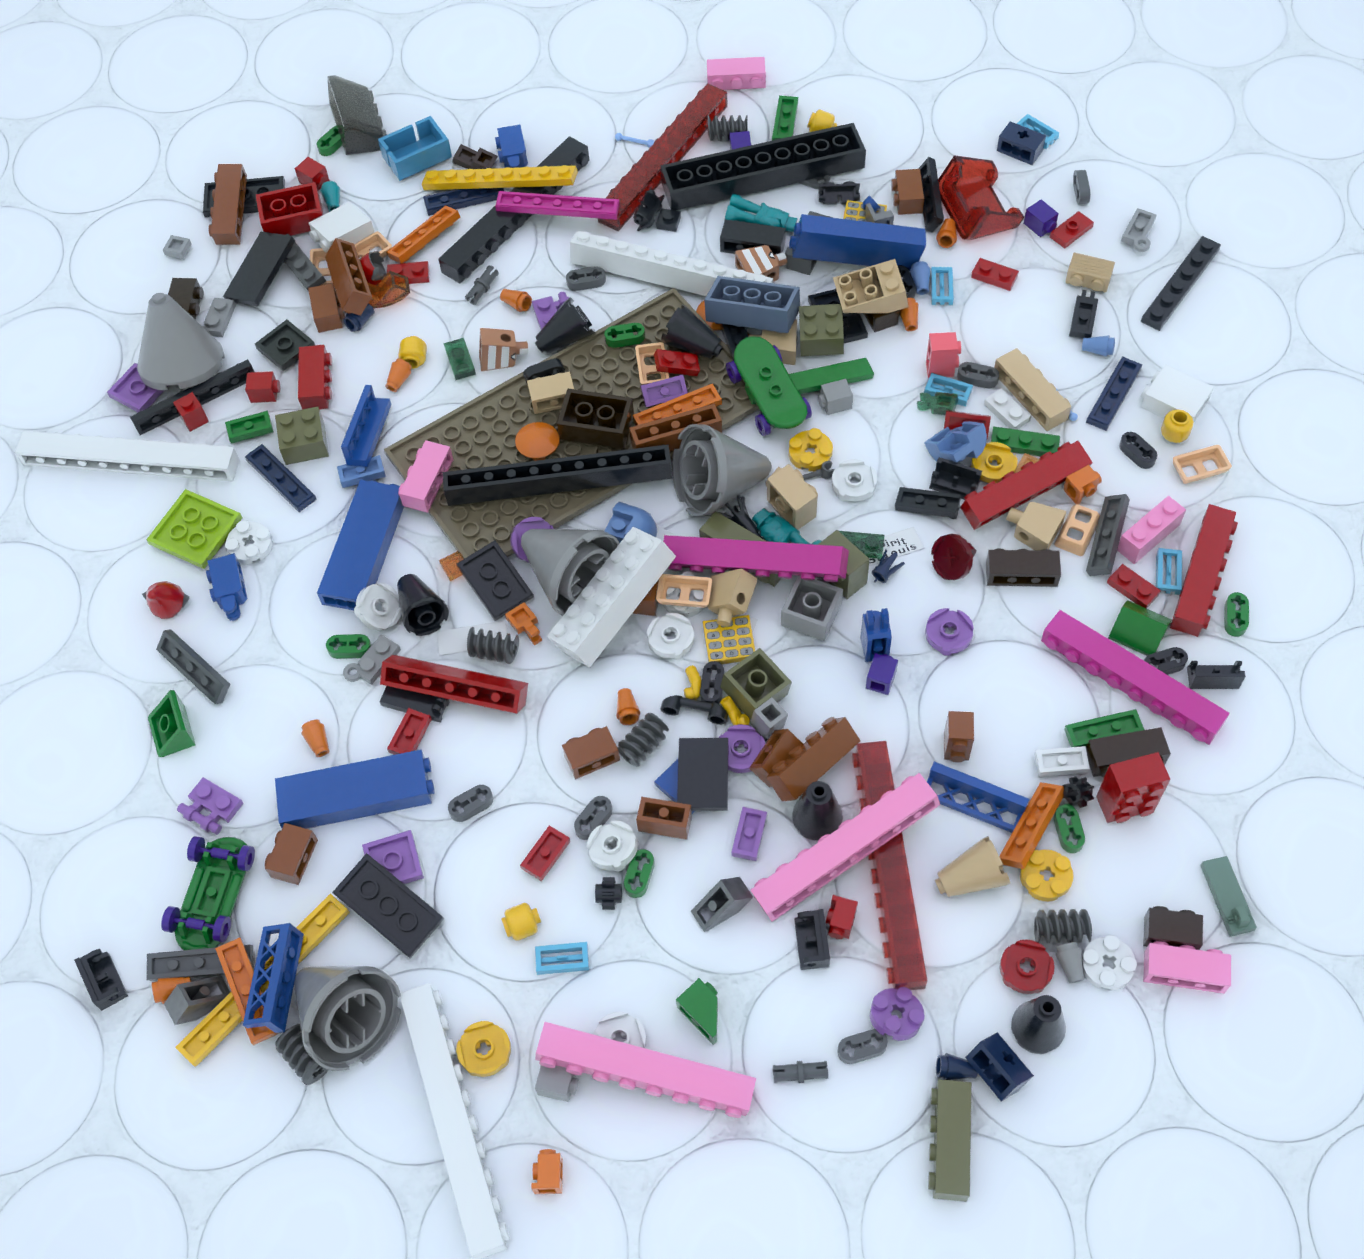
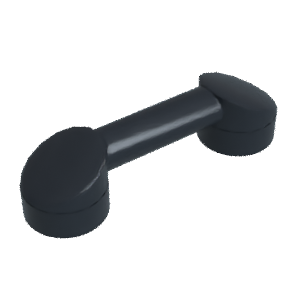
[660,695,728,725]

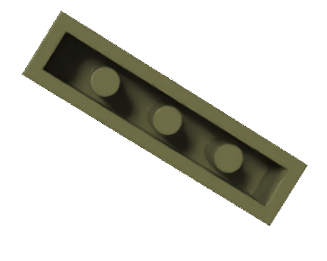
[699,511,782,587]
[928,1079,972,1202]

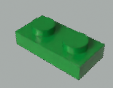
[225,410,274,444]

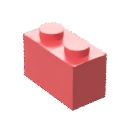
[926,332,961,378]

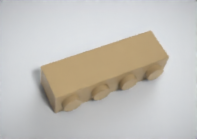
[994,348,1072,431]

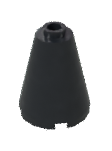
[535,297,595,354]
[661,305,723,359]
[397,574,449,636]
[792,781,843,840]
[1011,995,1066,1054]

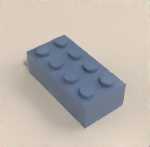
[704,276,800,333]

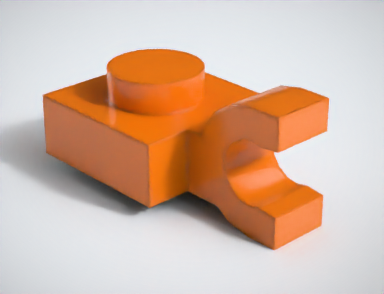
[505,602,542,645]

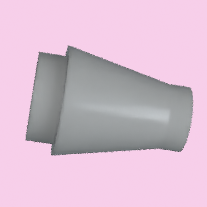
[1055,942,1085,983]

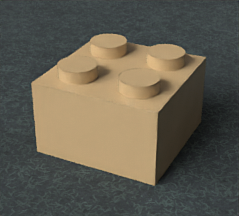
[767,464,818,530]

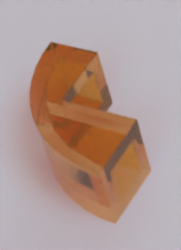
[368,271,410,308]

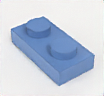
[337,455,386,488]

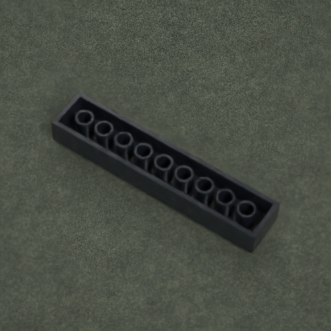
[660,123,866,210]

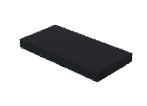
[203,176,285,217]
[223,231,296,306]
[332,853,444,959]

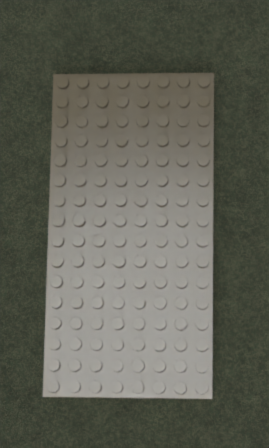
[384,288,759,559]

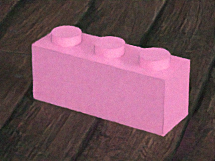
[707,57,766,91]
[398,440,454,513]
[1117,495,1186,564]
[1143,941,1231,994]

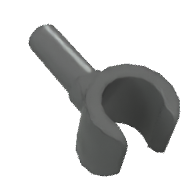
[802,461,835,480]

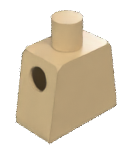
[749,319,797,365]
[1006,502,1067,550]
[708,568,758,627]

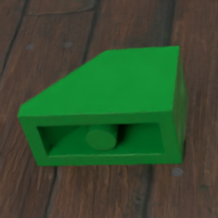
[676,978,718,1045]

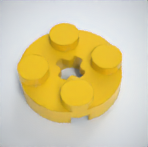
[789,428,833,472]
[971,442,1018,483]
[1020,849,1073,902]
[456,1021,511,1077]

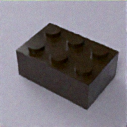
[557,388,634,449]

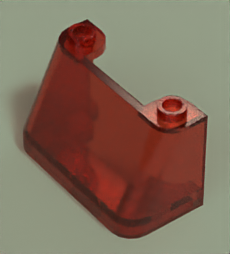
[938,155,1024,240]

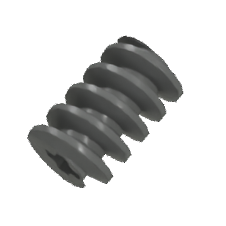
[708,115,748,141]
[467,627,519,664]
[617,713,669,767]
[1034,909,1092,943]
[275,1024,328,1085]

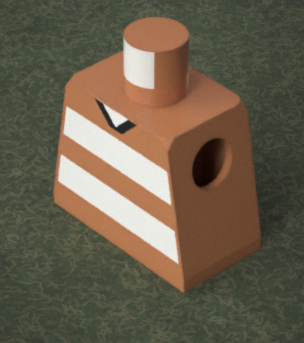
[735,245,787,282]
[479,328,528,371]

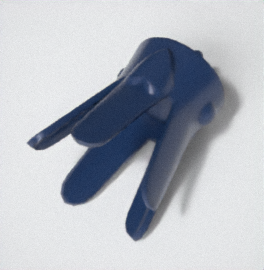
[872,549,905,583]

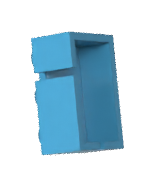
[378,116,452,181]

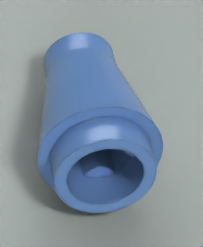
[910,261,931,295]
[1082,335,1115,357]

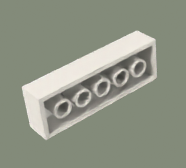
[547,527,676,668]

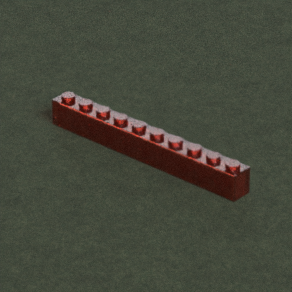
[598,83,728,231]
[852,741,927,990]

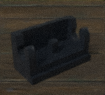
[929,457,982,500]
[1187,661,1246,689]
[794,909,830,970]
[74,949,128,1011]

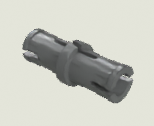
[465,265,499,305]
[773,1061,828,1083]

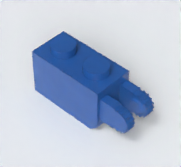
[495,124,528,168]
[206,553,248,621]
[860,608,892,662]

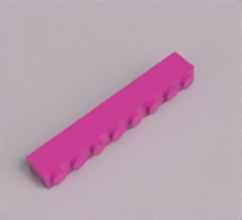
[663,535,849,582]
[1041,610,1230,745]

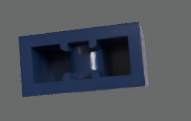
[997,121,1046,166]
[965,1032,1034,1102]

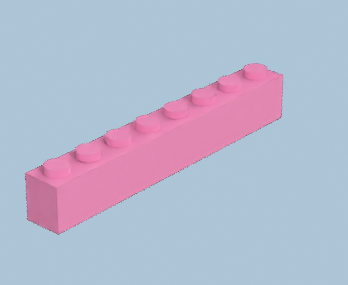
[751,773,940,922]
[535,1022,756,1118]

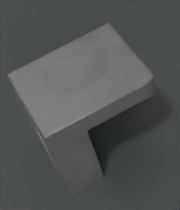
[865,203,894,225]

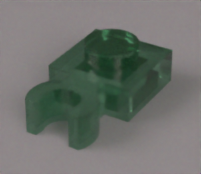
[917,392,958,415]

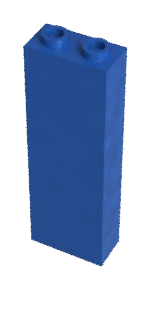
[789,214,926,271]
[317,480,404,610]
[275,749,435,829]

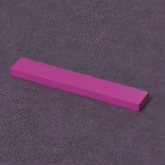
[495,191,620,220]

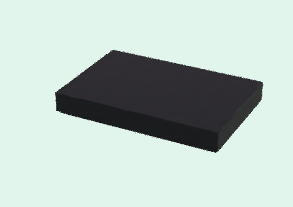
[808,289,868,343]
[456,540,534,621]
[677,738,729,811]

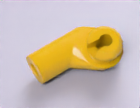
[684,665,702,700]
[720,696,750,726]

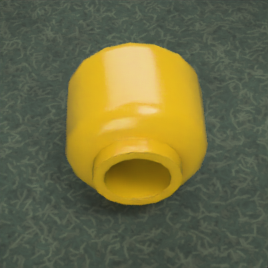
[807,109,838,132]
[398,336,427,369]
[1161,409,1194,443]
[501,903,541,941]

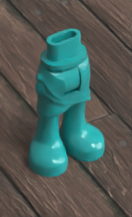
[724,194,798,233]
[752,508,822,545]

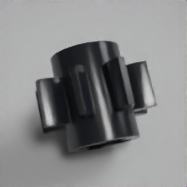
[1062,776,1094,808]
[595,877,622,910]

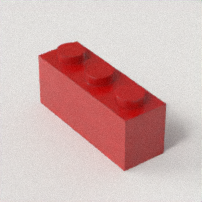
[298,345,332,410]

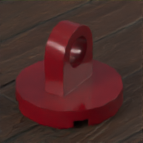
[931,534,977,580]

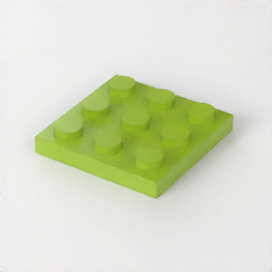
[146,489,242,569]

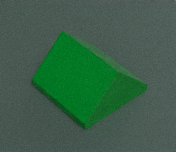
[1108,600,1172,656]
[148,690,196,757]

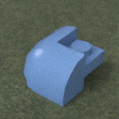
[924,421,987,463]
[605,502,657,543]

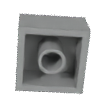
[781,576,843,641]

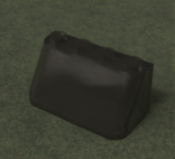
[327,75,387,155]

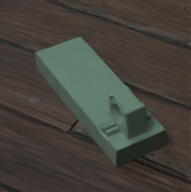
[1200,856,1257,937]

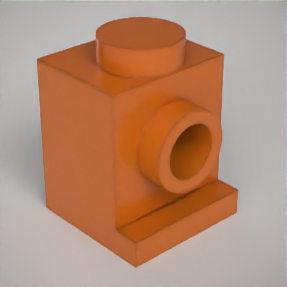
[1063,465,1102,505]
[531,1149,563,1194]

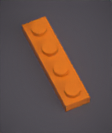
[387,205,460,264]
[633,383,722,426]
[999,782,1064,869]
[215,937,278,1046]

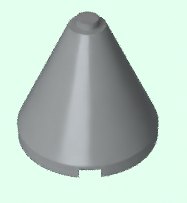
[137,293,225,390]
[672,424,772,516]
[521,529,620,616]
[294,966,401,1071]

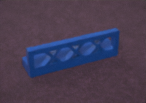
[341,385,392,467]
[927,761,1029,833]
[243,923,304,1033]

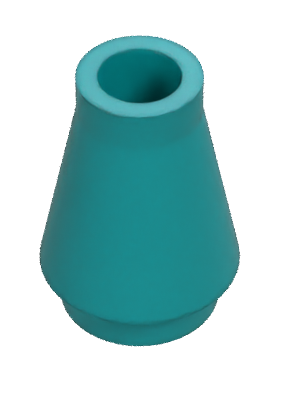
[320,181,340,212]

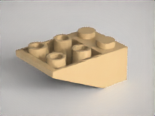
[833,259,908,313]

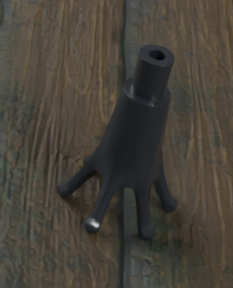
[718,495,763,539]

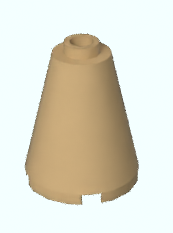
[935,836,1011,897]

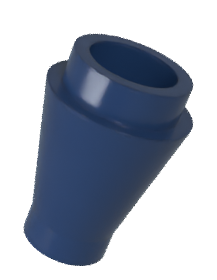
[344,304,375,332]
[936,1053,978,1080]

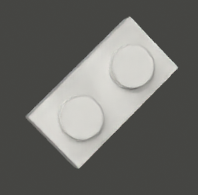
[984,388,1031,430]
[1034,746,1090,777]

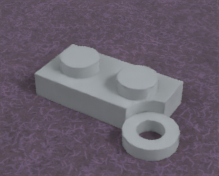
[1121,208,1157,252]
[202,297,236,337]
[343,635,401,685]

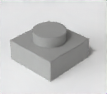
[163,235,192,259]

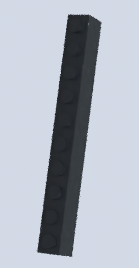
[438,136,590,284]
[443,445,672,506]

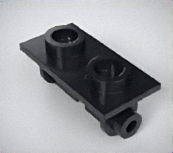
[818,181,860,204]
[633,190,665,231]

